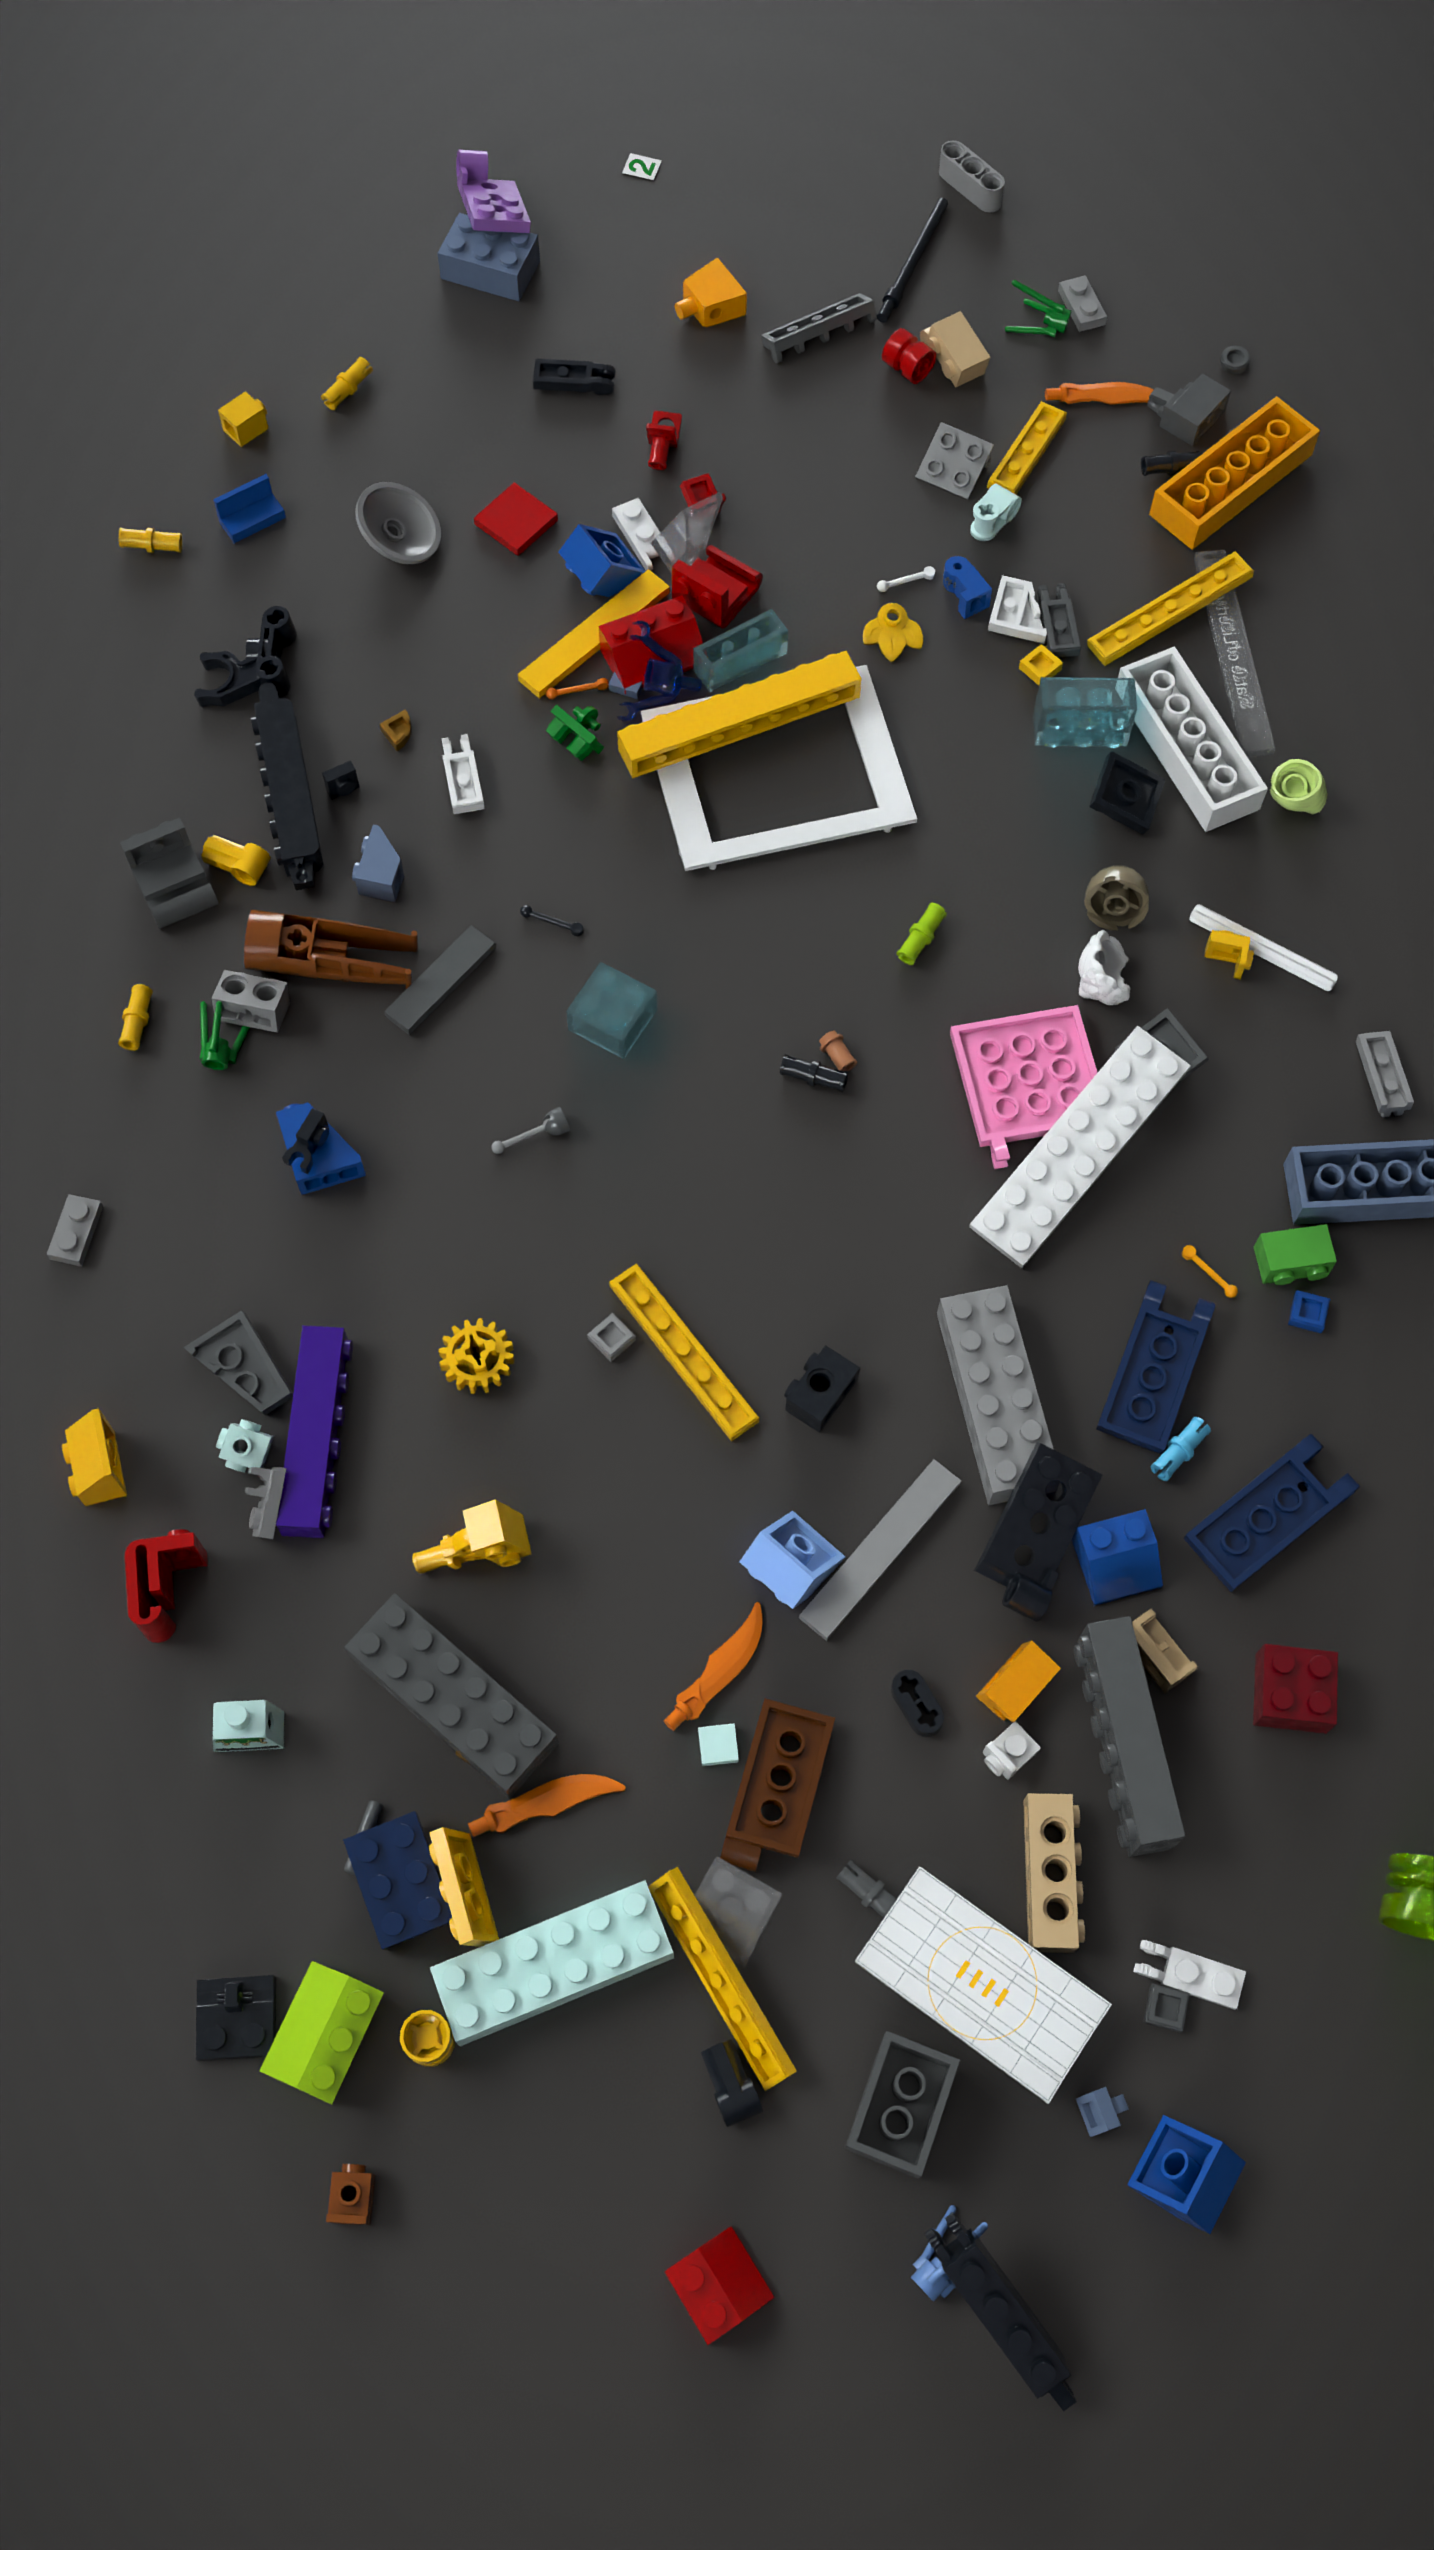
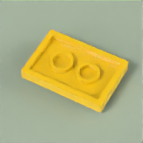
[429,1827,499,1947]

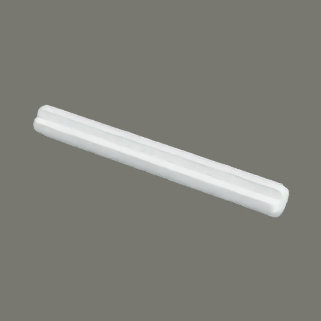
[1189,904,1338,991]

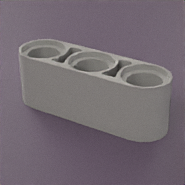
[939,141,1005,213]

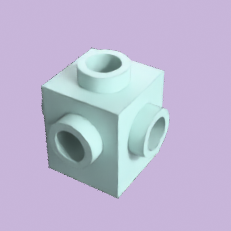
[216,1419,274,1473]

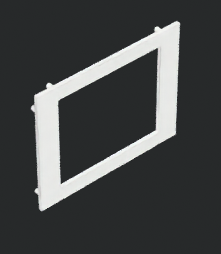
[641,665,917,871]

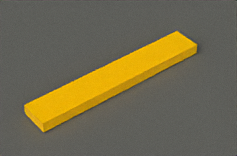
[1087,551,1254,666]
[518,569,670,699]
[609,1263,759,1442]
[648,1866,797,2091]

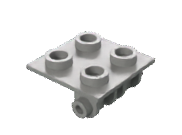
[915,422,994,500]

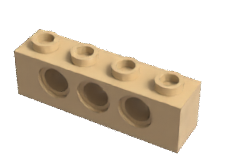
[1023,1793,1085,1953]

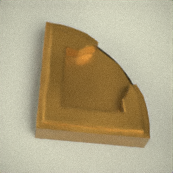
[379,709,411,751]

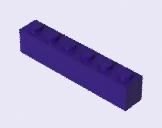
[276,1325,353,1538]

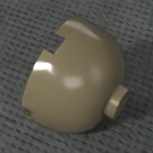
[1084,865,1149,930]

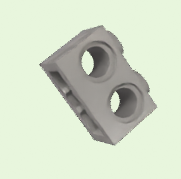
[211,970,290,1033]

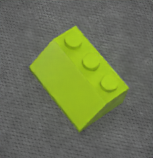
[259,1961,384,2105]

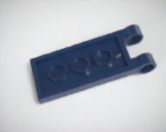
[1096,1280,1216,1454]
[1183,1434,1360,1593]

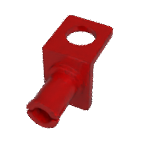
[646,410,682,470]

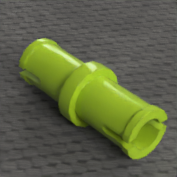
[896,903,947,965]

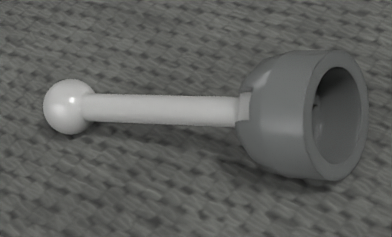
[491,1107,571,1154]

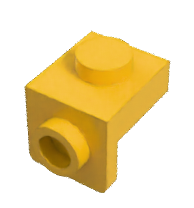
[1204,930,1254,980]

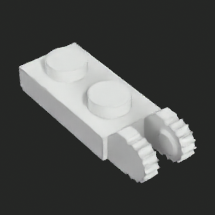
[441,734,485,814]
[1133,1940,1246,2010]

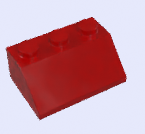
[599,595,708,694]

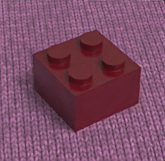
[1253,1644,1338,1734]

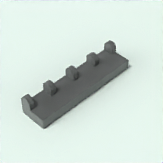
[761,293,876,363]

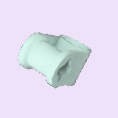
[970,484,1022,541]

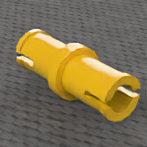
[321,357,373,410]
[119,528,182,553]
[118,984,153,1051]

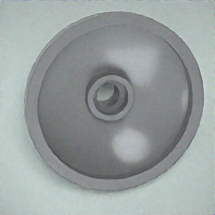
[355,482,441,564]

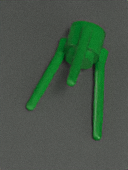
[1005,280,1072,337]
[199,1001,250,1070]

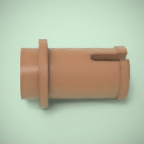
[819,1030,857,1071]

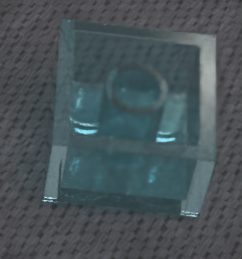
[566,962,657,1059]

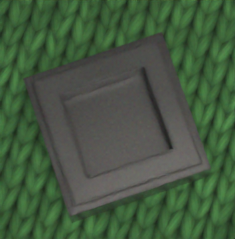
[1143,1983,1190,2033]

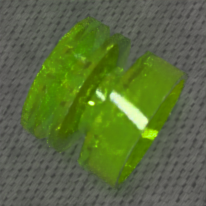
[1378,1853,1434,1940]

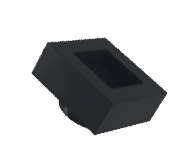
[322,760,360,800]

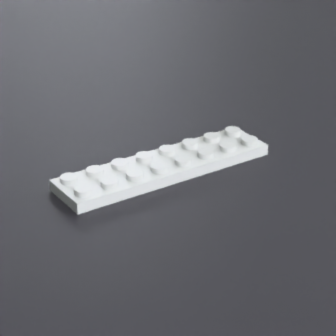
[969,1026,1191,1269]

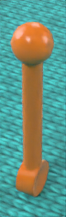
[546,678,609,700]

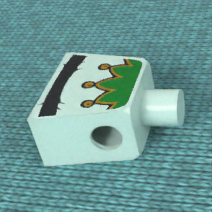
[213,1700,285,1752]

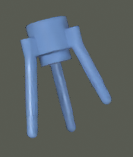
[911,2205,988,2302]

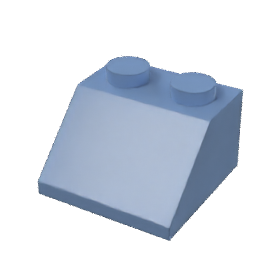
[739,1511,845,1609]

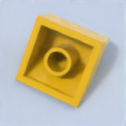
[62,1408,127,1506]

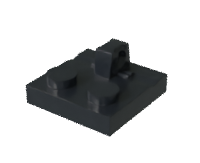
[1089,751,1165,835]
[196,1975,276,2061]

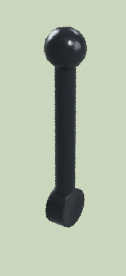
[520,905,583,936]

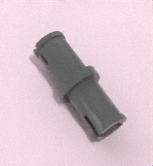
[836,1859,897,1918]

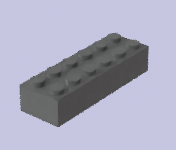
[344,1593,559,1800]
[1074,1616,1186,1857]

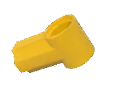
[201,835,271,886]

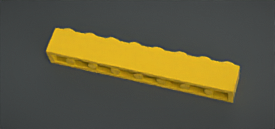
[617,651,862,779]

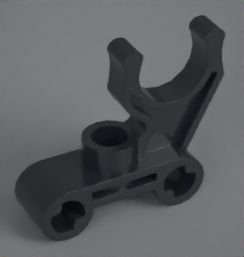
[194,606,297,707]

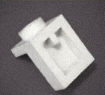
[982,1721,1041,1780]

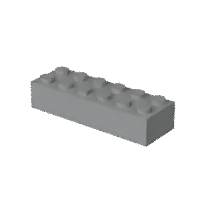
[937,1285,1060,1506]

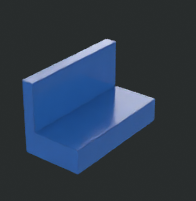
[213,474,286,543]

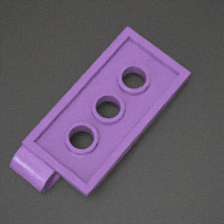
[456,149,531,233]

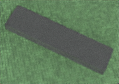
[384,925,496,1035]

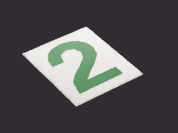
[622,153,662,180]

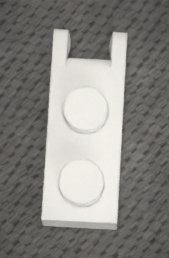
[612,498,674,570]

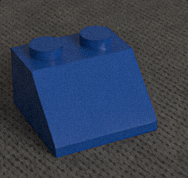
[559,524,646,597]
[1072,1509,1163,1606]
[1127,2115,1246,2234]

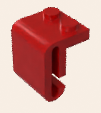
[672,545,763,629]
[125,1529,208,1643]

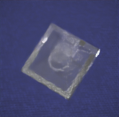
[651,492,723,573]

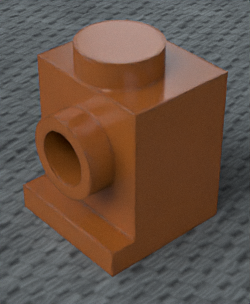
[326,2164,375,2225]

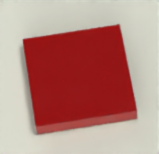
[474,482,558,556]

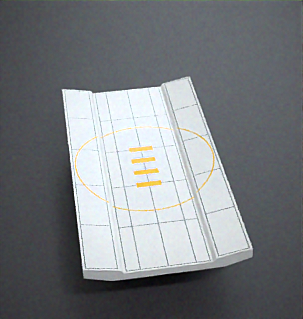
[855,1866,1112,2104]

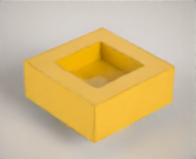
[1019,644,1063,687]

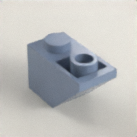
[352,825,404,902]

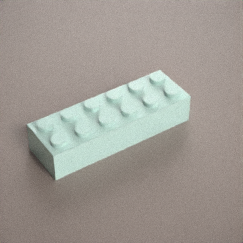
[430,1880,674,2046]

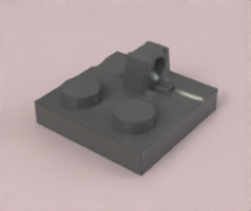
[1114,1008,1209,1084]

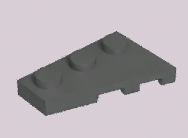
[183,1310,293,1415]

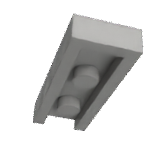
[1356,1031,1414,1117]

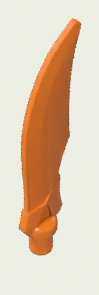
[1045,382,1153,405]
[663,1602,763,1731]
[467,1774,626,1837]

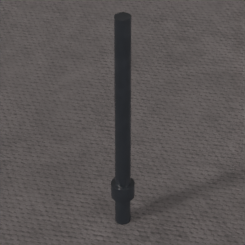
[877,198,948,323]

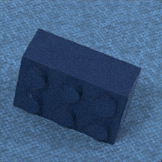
[343,1811,452,1950]

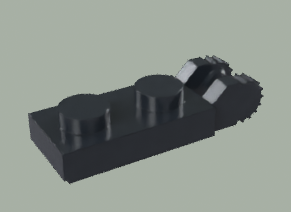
[533,358,616,395]

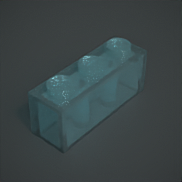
[693,609,788,693]

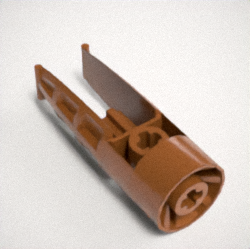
[244,909,418,989]

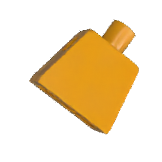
[675,258,747,327]

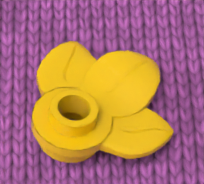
[863,603,923,662]

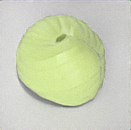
[1270,759,1327,815]

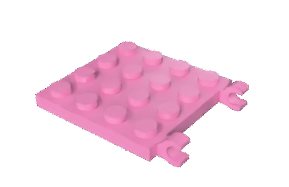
[950,1005,1098,1169]

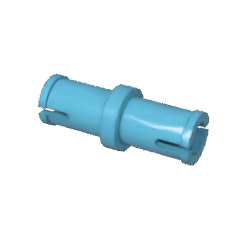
[1150,1417,1211,1481]

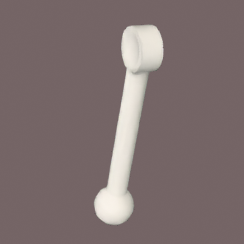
[877,566,935,592]

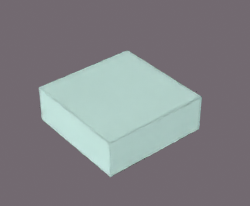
[698,1723,739,1766]

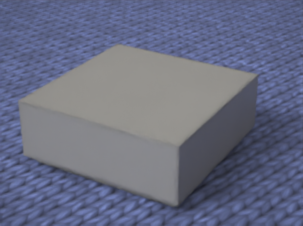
[587,1313,636,1362]

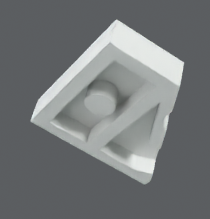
[988,575,1047,644]

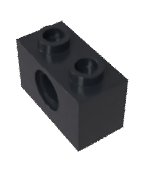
[784,1345,860,1433]

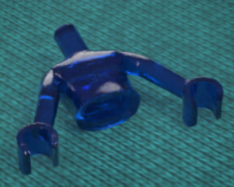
[617,621,702,721]

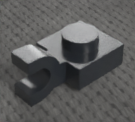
[282,1108,329,1174]

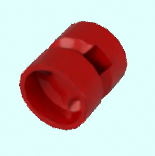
[882,328,936,384]

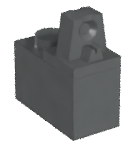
[1147,373,1231,447]

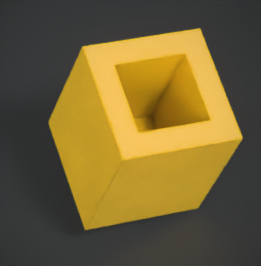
[218,391,269,447]

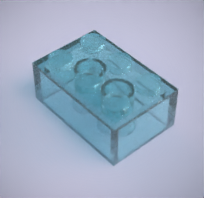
[1033,677,1137,748]

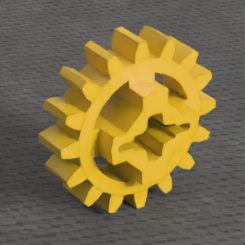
[438,1318,515,1394]

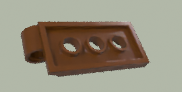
[719,1698,835,1872]

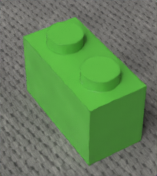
[1254,1224,1337,1285]

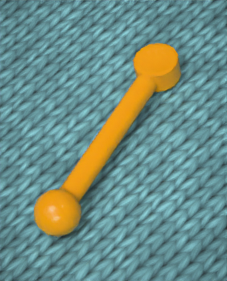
[1182,1245,1238,1298]

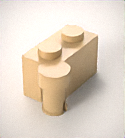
[920,311,990,387]

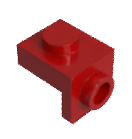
[680,473,726,519]

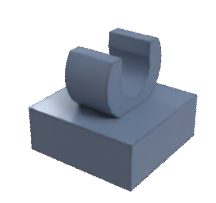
[1076,2087,1129,2137]

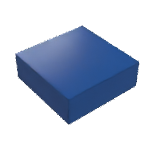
[1288,1290,1330,1333]

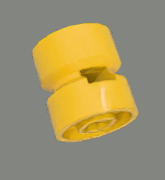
[400,2010,455,2067]

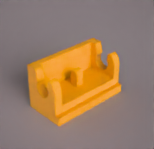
[976,1640,1061,1722]

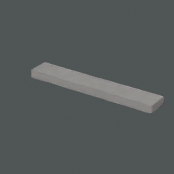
[799,1459,961,1641]

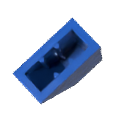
[276,1102,366,1195]

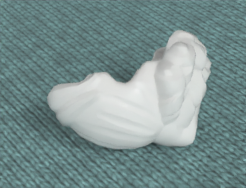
[1078,930,1131,1005]

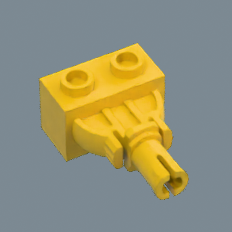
[412,1499,532,1574]

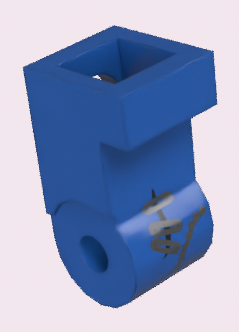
[943,556,992,619]

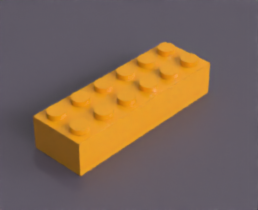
[1149,396,1320,550]

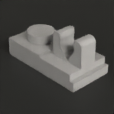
[245,1467,286,1539]

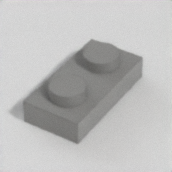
[1058,275,1107,332]
[47,1194,104,1267]

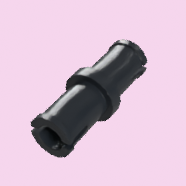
[1141,451,1202,476]
[780,1054,849,1092]

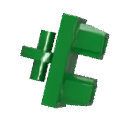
[546,704,605,761]

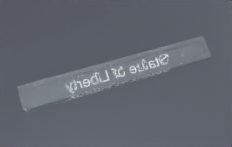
[1194,549,1275,757]

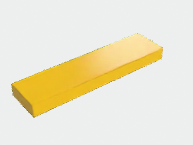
[987,401,1067,494]

